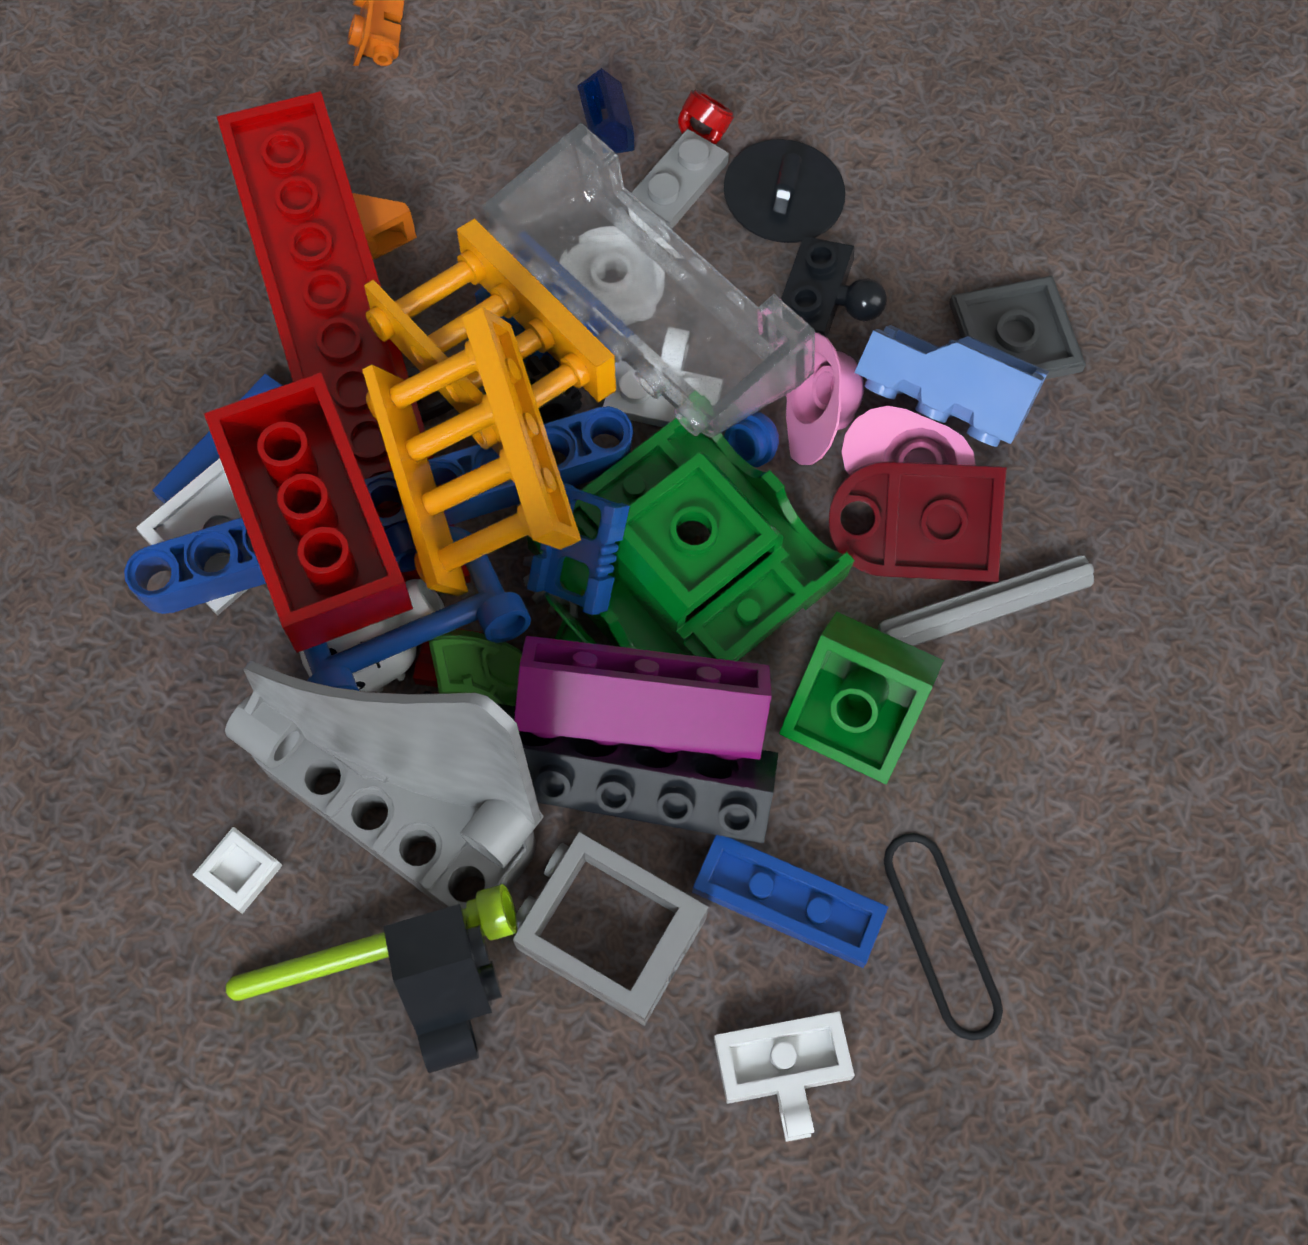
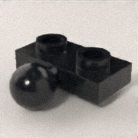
[773,236,887,338]

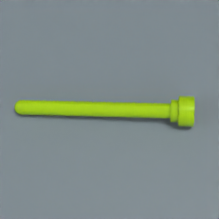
[225,884,518,1001]

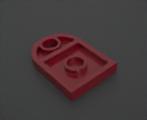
[829,461,1007,582]

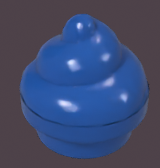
[724,411,779,467]

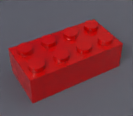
[203,373,413,653]

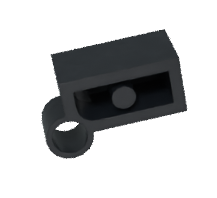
[383,904,502,1073]

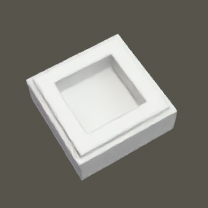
[193,827,283,914]

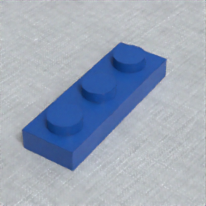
[692,835,889,968]

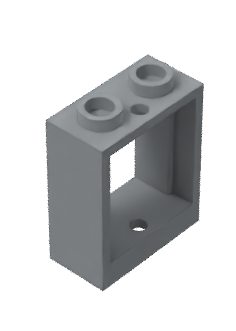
[513,832,709,1026]

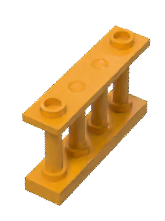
[364,218,616,455]
[362,307,581,596]

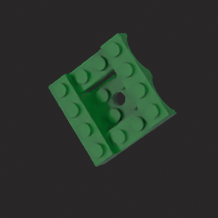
[527,398,855,661]

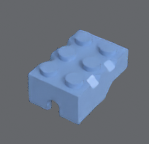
[854,325,1049,447]

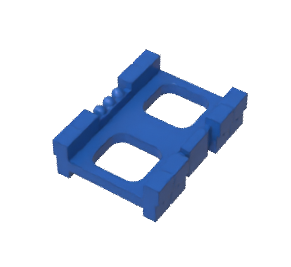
[527,483,630,615]

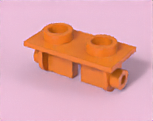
[347,0,404,66]

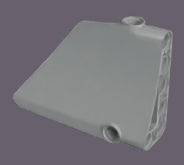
[225,661,544,909]

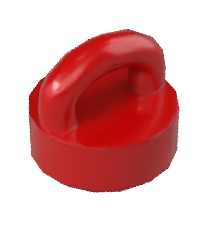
[678,89,734,145]

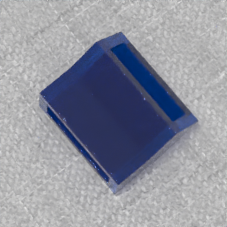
[577,68,635,156]

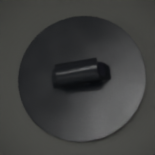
[724,139,845,243]

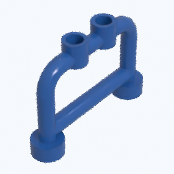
[303,522,531,691]

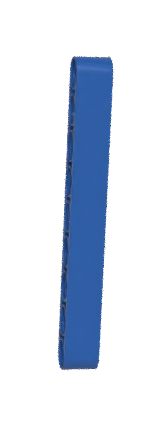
[124,406,633,614]

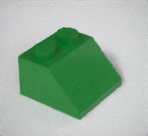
[779,611,944,785]

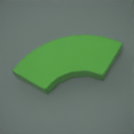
[429,630,522,706]

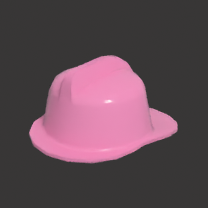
[785,333,864,465]
[841,406,976,475]

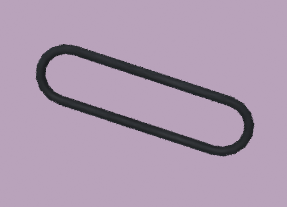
[883,833,1003,1041]

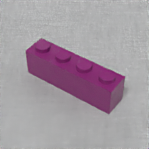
[514,636,772,760]

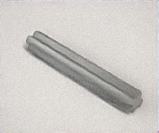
[878,555,1094,646]

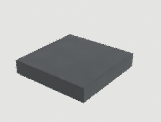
[949,275,1086,379]

